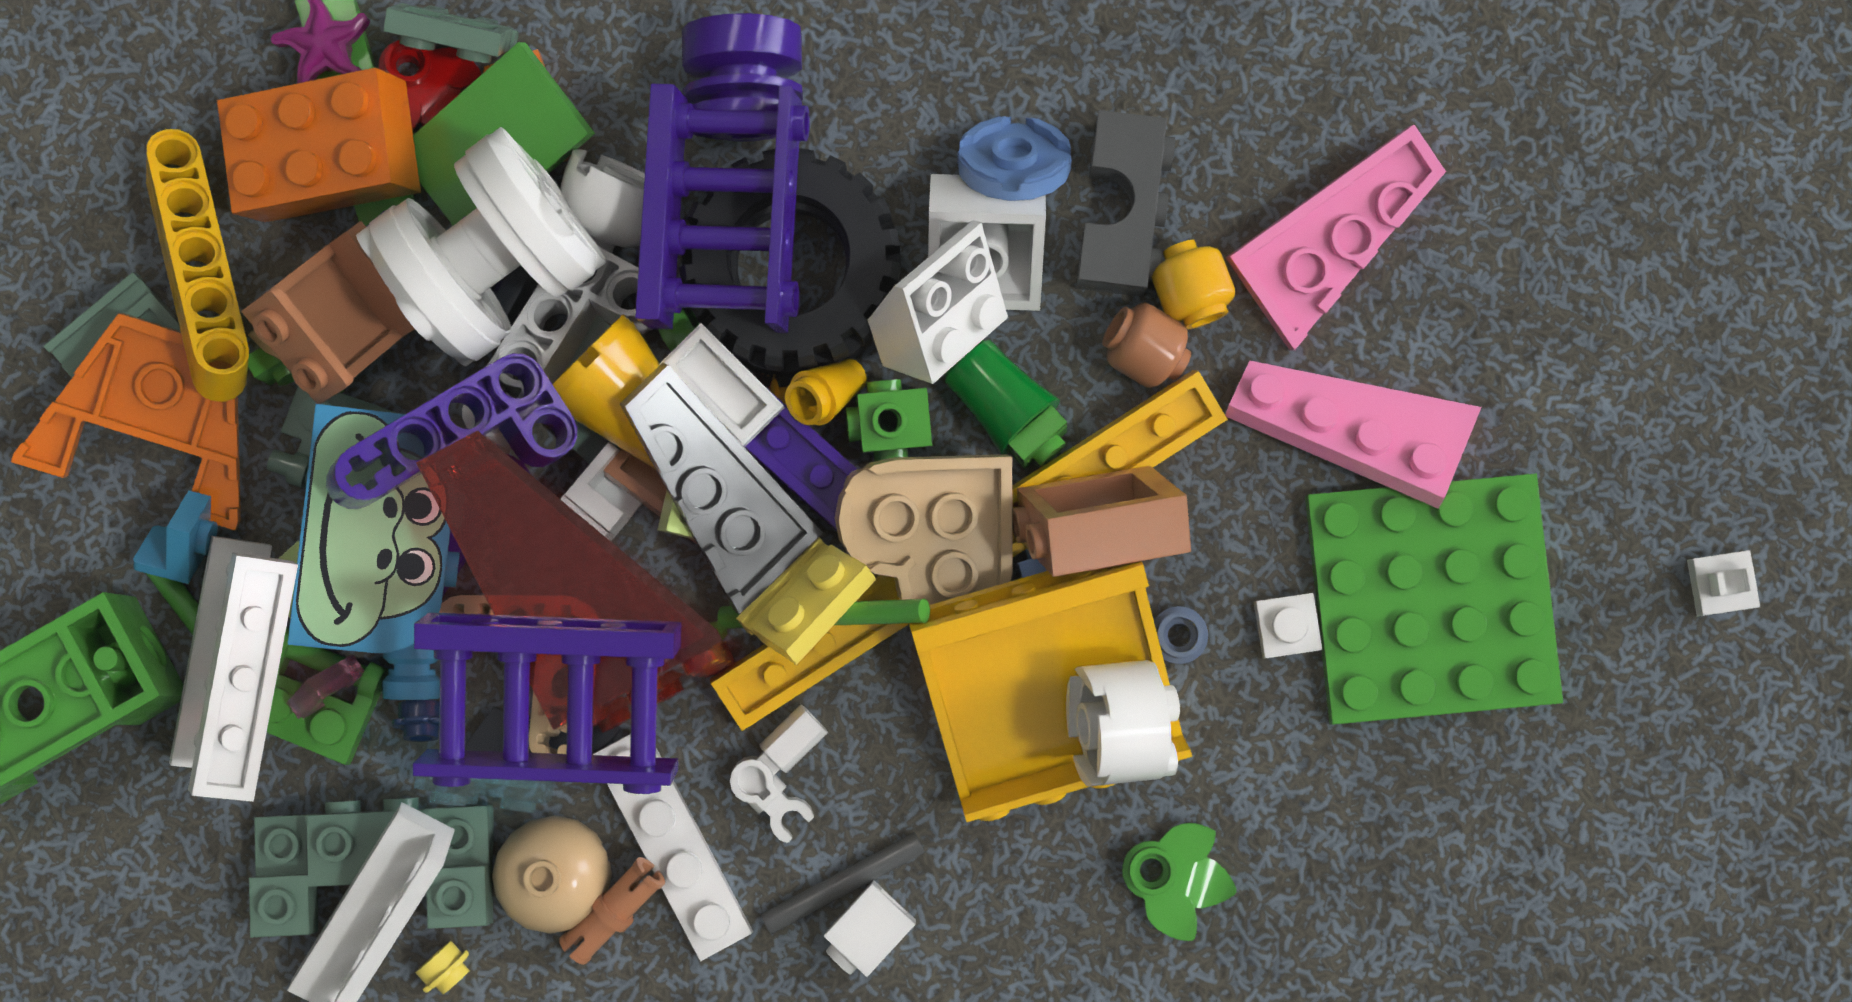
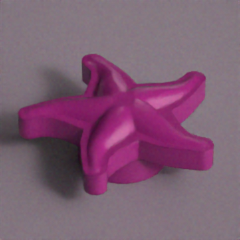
[271,0,370,84]

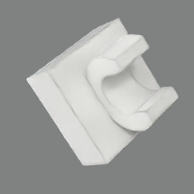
[1687,550,1760,616]

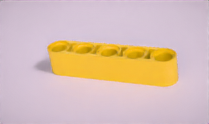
[146,129,249,402]

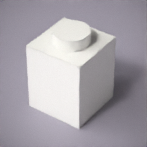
[824,880,916,977]

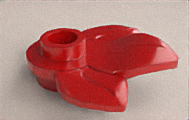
[379,40,482,131]

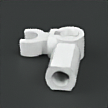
[730,704,828,843]

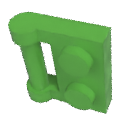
[267,627,388,765]

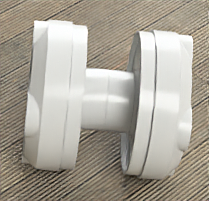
[356,127,607,367]

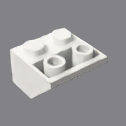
[868,220,1008,384]

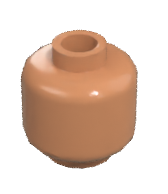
[1102,302,1191,388]

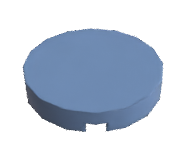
[957,116,1072,201]

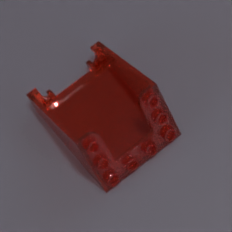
[416,430,743,733]

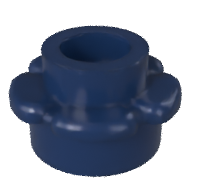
[391,700,440,742]

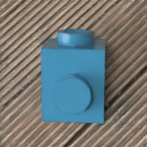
[133,490,218,584]

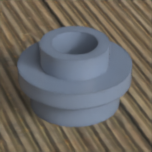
[1154,606,1208,664]

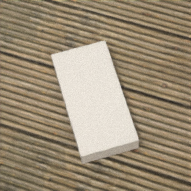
[659,323,785,448]

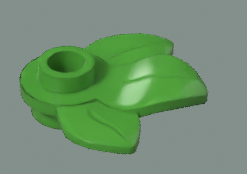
[1122,823,1237,941]

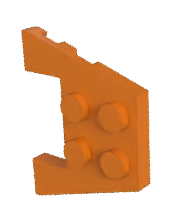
[11,313,241,530]

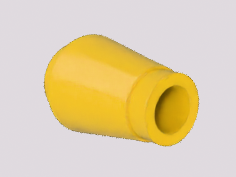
[785,358,867,425]

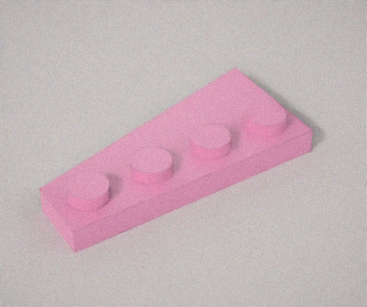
[1225,361,1482,509]

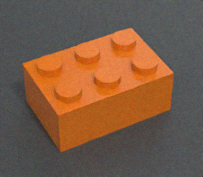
[217,67,421,222]

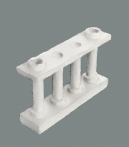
[169,536,298,802]

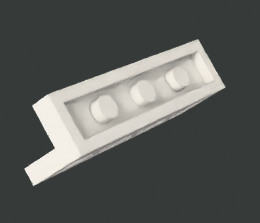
[287,802,455,1002]

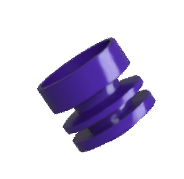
[682,13,803,142]

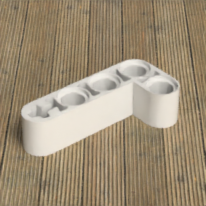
[462,246,653,452]

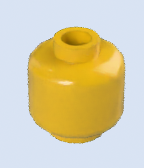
[1152,240,1235,329]

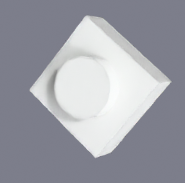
[1254,593,1322,659]

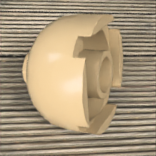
[492,815,612,934]

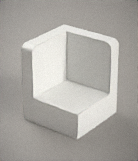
[564,442,642,536]

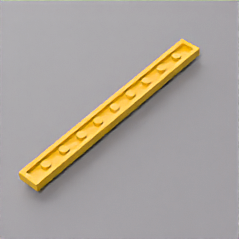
[710,370,1228,731]

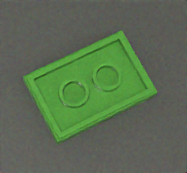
[413,42,595,225]

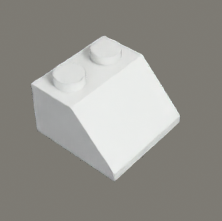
[928,174,1046,311]

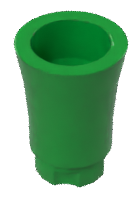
[943,338,1060,454]

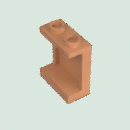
[241,221,415,404]

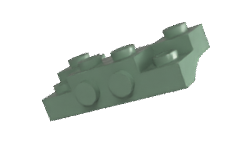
[249,797,494,938]

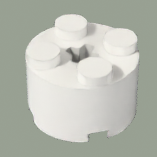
[1066,660,1180,787]

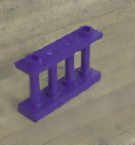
[635,84,810,333]
[413,613,681,794]

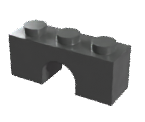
[1075,110,1175,297]

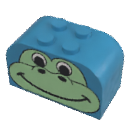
[288,404,466,653]

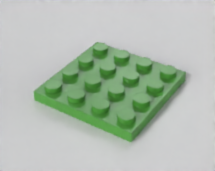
[1305,473,1563,725]

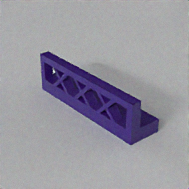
[745,390,857,531]

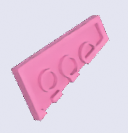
[1226,125,1446,351]

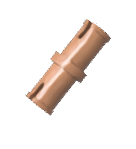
[559,857,665,965]

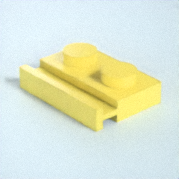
[736,537,876,665]

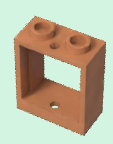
[1012,466,1191,577]

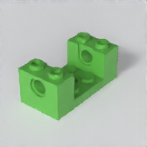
[0,592,184,804]

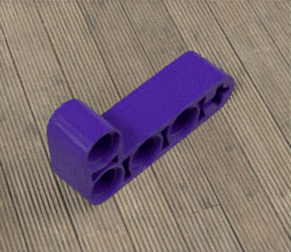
[326,353,577,509]

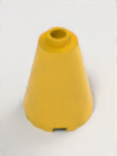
[552,314,660,470]

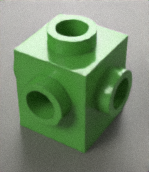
[846,379,932,462]

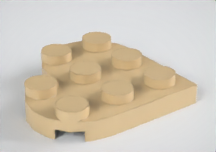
[835,454,1013,605]

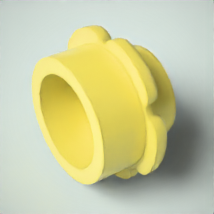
[415,940,470,994]

